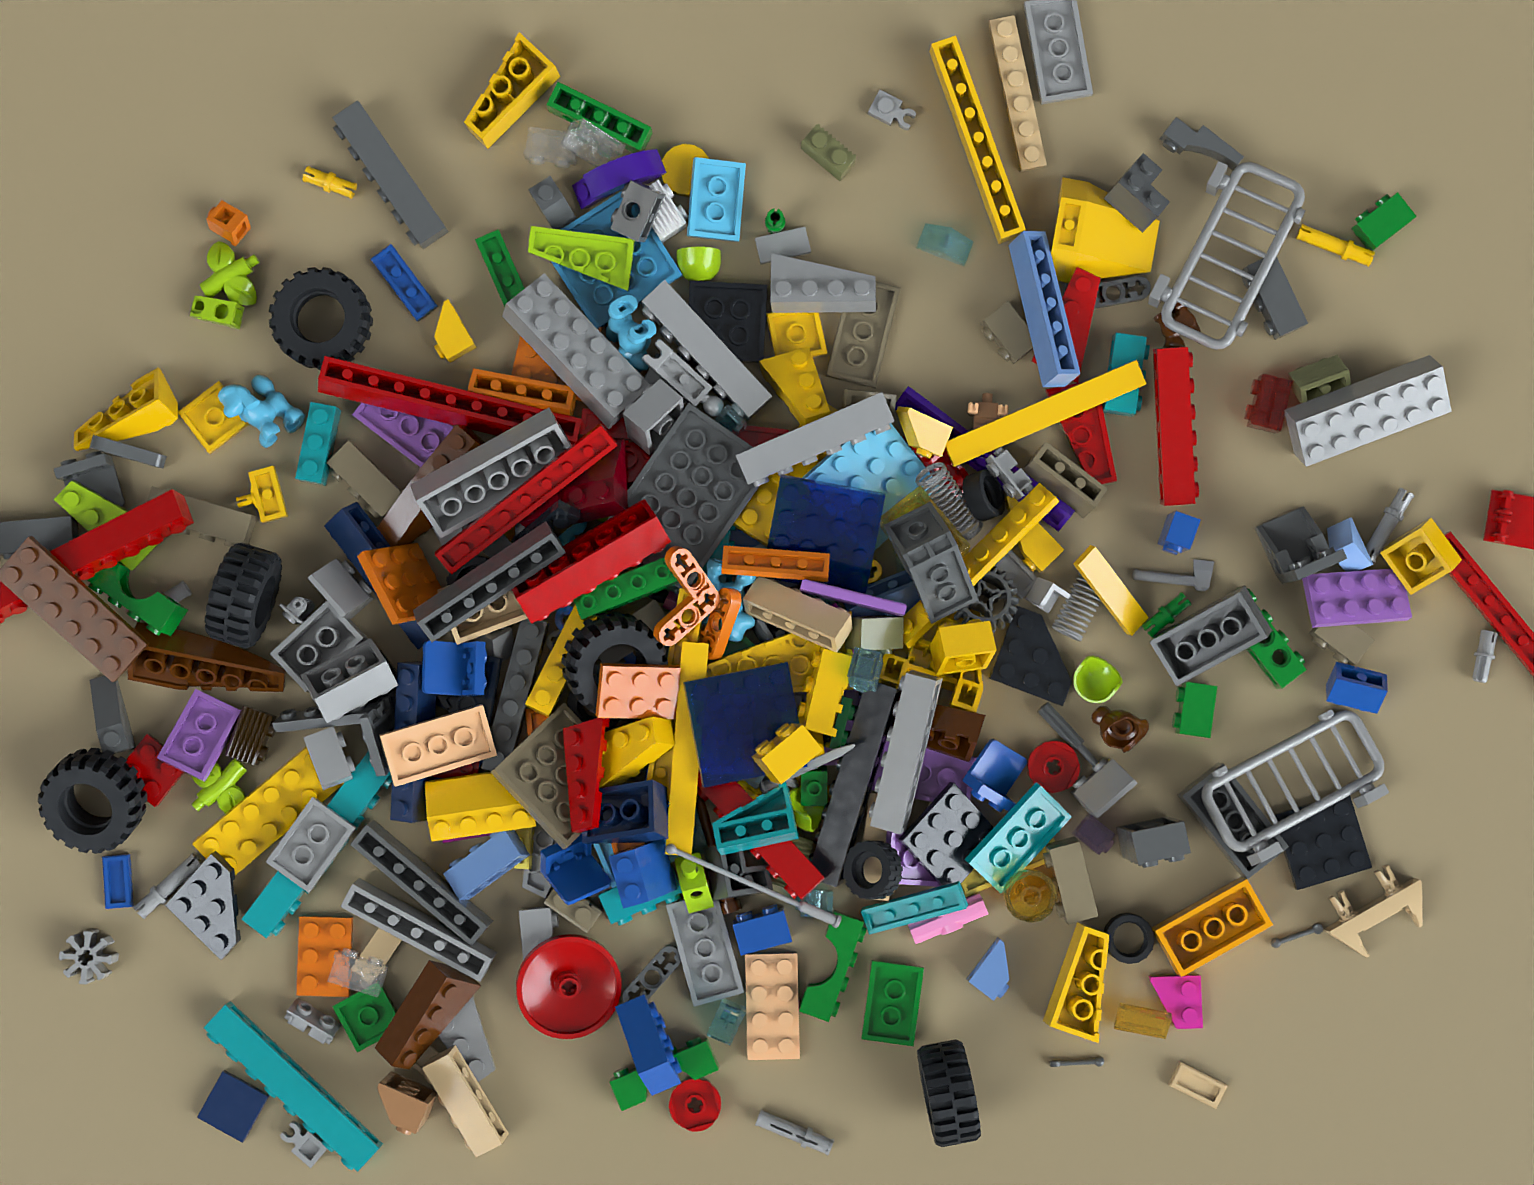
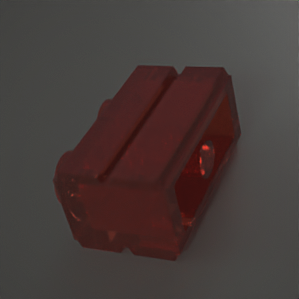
[1244,374,1293,434]

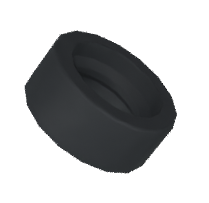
[962,469,1005,522]
[1104,913,1155,964]

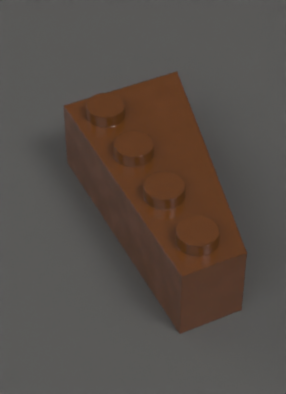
[891,698,986,762]
[375,960,481,1070]

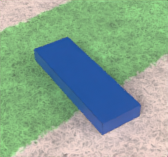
[371,244,438,322]

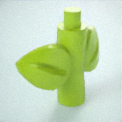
[199,241,260,305]
[191,758,248,813]

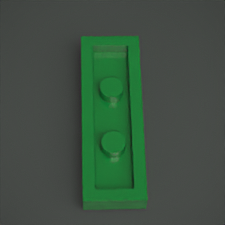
[475,229,525,307]

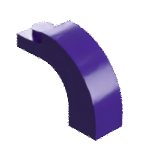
[572,149,667,209]

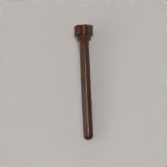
[696,794,742,915]

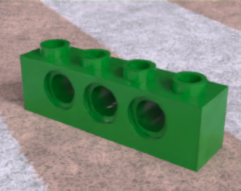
[546,82,653,153]
[574,557,679,621]
[1234,587,1307,689]

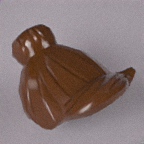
[1091,706,1149,753]

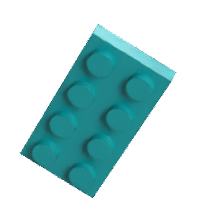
[965,782,1072,893]

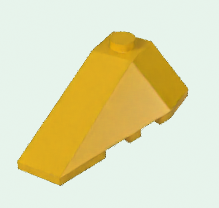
[74,367,178,451]

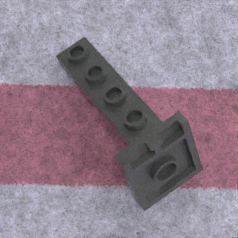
[272,696,395,776]

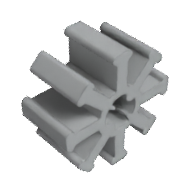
[59,929,119,984]

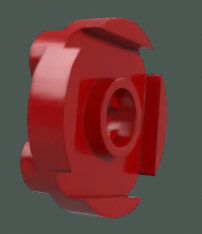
[1027,741,1080,793]
[669,1077,722,1132]

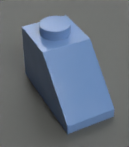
[966,937,1009,1001]

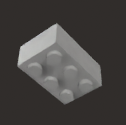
[270,601,368,692]
[300,638,398,723]

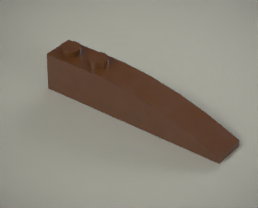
[377,424,485,547]
[128,622,286,692]

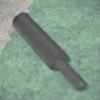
[1037,702,1099,766]

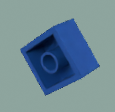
[732,904,792,956]

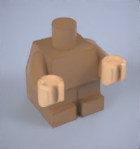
[968,393,1009,430]

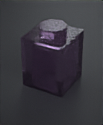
[1072,814,1115,855]

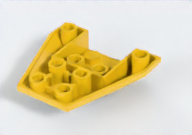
[1050,177,1160,283]

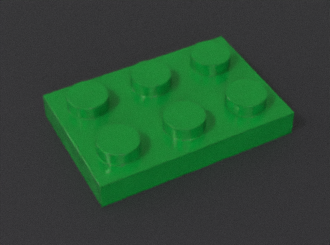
[861,960,924,1047]

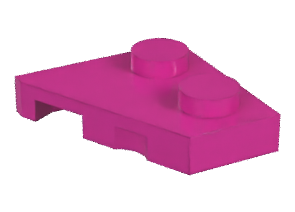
[1149,974,1203,1029]

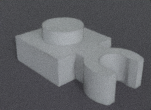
[868,90,916,130]
[280,1121,327,1168]

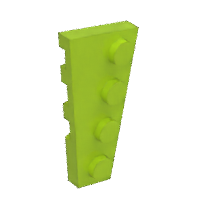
[528,226,635,291]
[54,480,158,571]

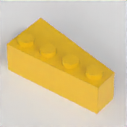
[464,32,560,149]
[1043,922,1109,1043]

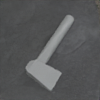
[1132,559,1214,591]

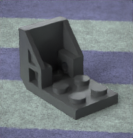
[883,502,978,624]
[1255,506,1347,584]

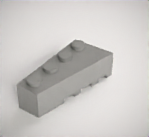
[771,253,876,313]

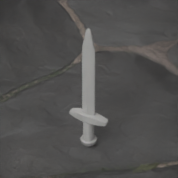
[759,744,855,793]

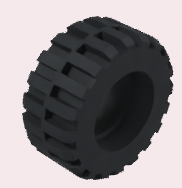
[269,267,373,370]
[204,542,282,648]
[562,612,668,714]
[38,748,147,854]
[917,1039,981,1147]

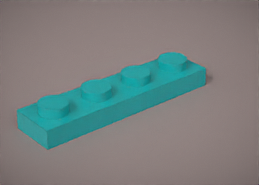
[861,881,968,935]

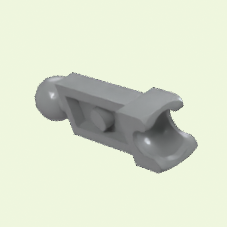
[641,339,724,416]

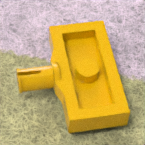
[236,466,288,523]

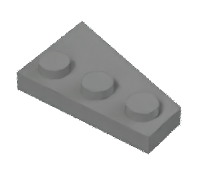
[522,822,557,898]
[439,995,496,1082]

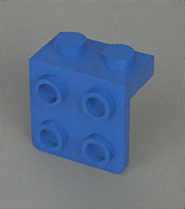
[422,641,487,696]
[962,739,1027,812]
[540,833,611,905]

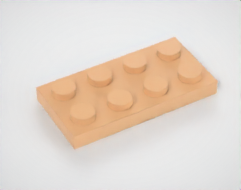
[379,704,497,787]
[745,952,800,1060]

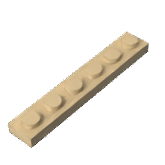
[988,15,1047,172]

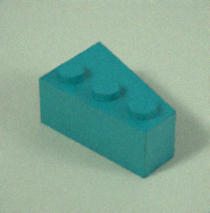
[712,781,799,855]

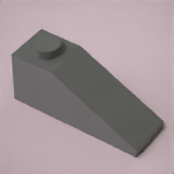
[90,676,136,754]

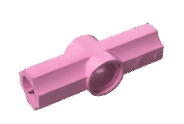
[908,893,988,944]

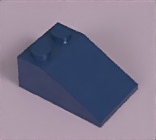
[582,780,668,844]

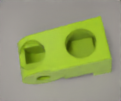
[190,295,245,329]

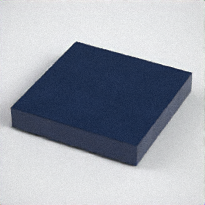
[197,1070,270,1143]

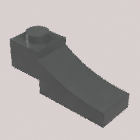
[1160,117,1244,170]

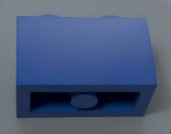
[1157,511,1201,555]
[1326,662,1388,714]

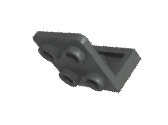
[54,451,125,507]

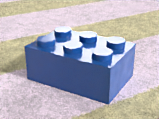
[615,994,682,1096]

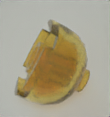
[1003,869,1057,923]

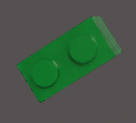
[1351,192,1417,251]
[1172,682,1218,738]

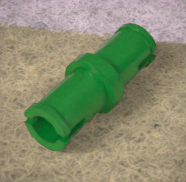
[765,208,786,234]
[1142,592,1192,638]

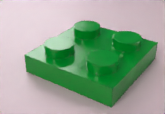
[332,980,397,1053]

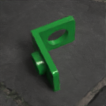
[801,765,828,806]

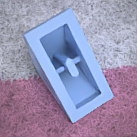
[1327,517,1373,572]

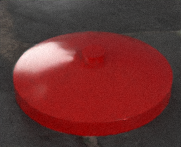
[516,934,621,1039]

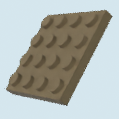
[491,703,635,850]

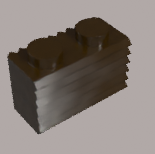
[225,705,277,766]

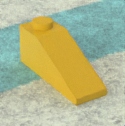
[1005,496,1064,573]

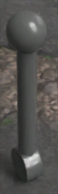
[1271,923,1323,948]
[1050,1056,1104,1067]

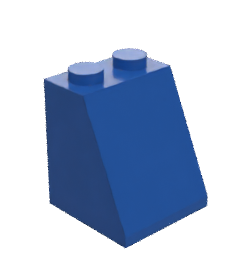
[608,839,678,909]

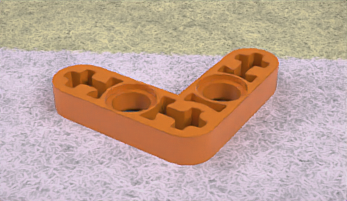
[653,546,720,646]
[673,588,742,660]

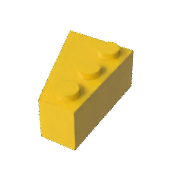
[759,346,831,426]
[796,646,854,737]
[599,717,675,788]

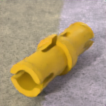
[302,166,357,199]

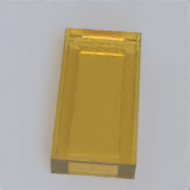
[1114,1003,1172,1039]

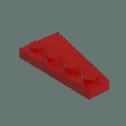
[1045,382,1117,485]
[563,718,610,833]

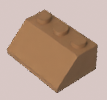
[377,1071,437,1135]

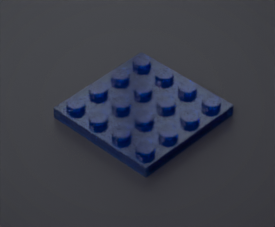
[765,474,885,594]
[683,662,808,788]

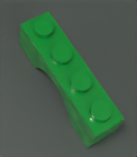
[87,561,188,636]
[799,910,867,1022]
[609,1036,719,1111]

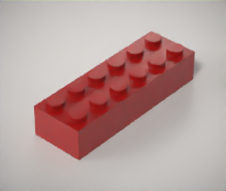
[512,499,671,624]

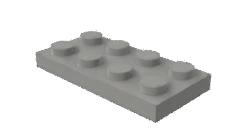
[1023,0,1093,105]
[666,895,744,1007]

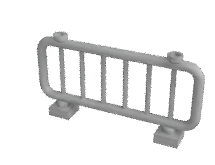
[1148,161,1306,350]
[1202,709,1389,866]

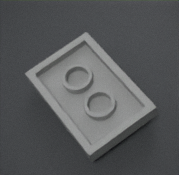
[266,797,357,893]

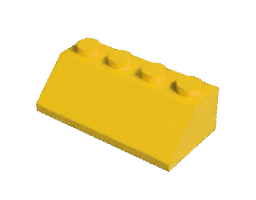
[425,772,537,841]

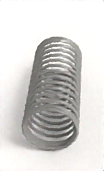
[915,462,983,543]
[1052,570,1116,641]

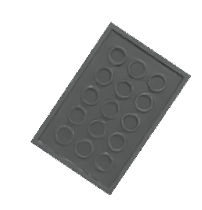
[608,403,759,589]

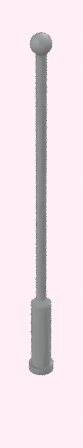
[666,844,842,928]

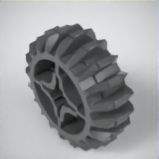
[954,566,1019,633]

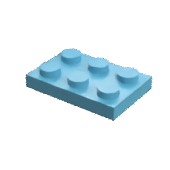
[687,157,746,242]

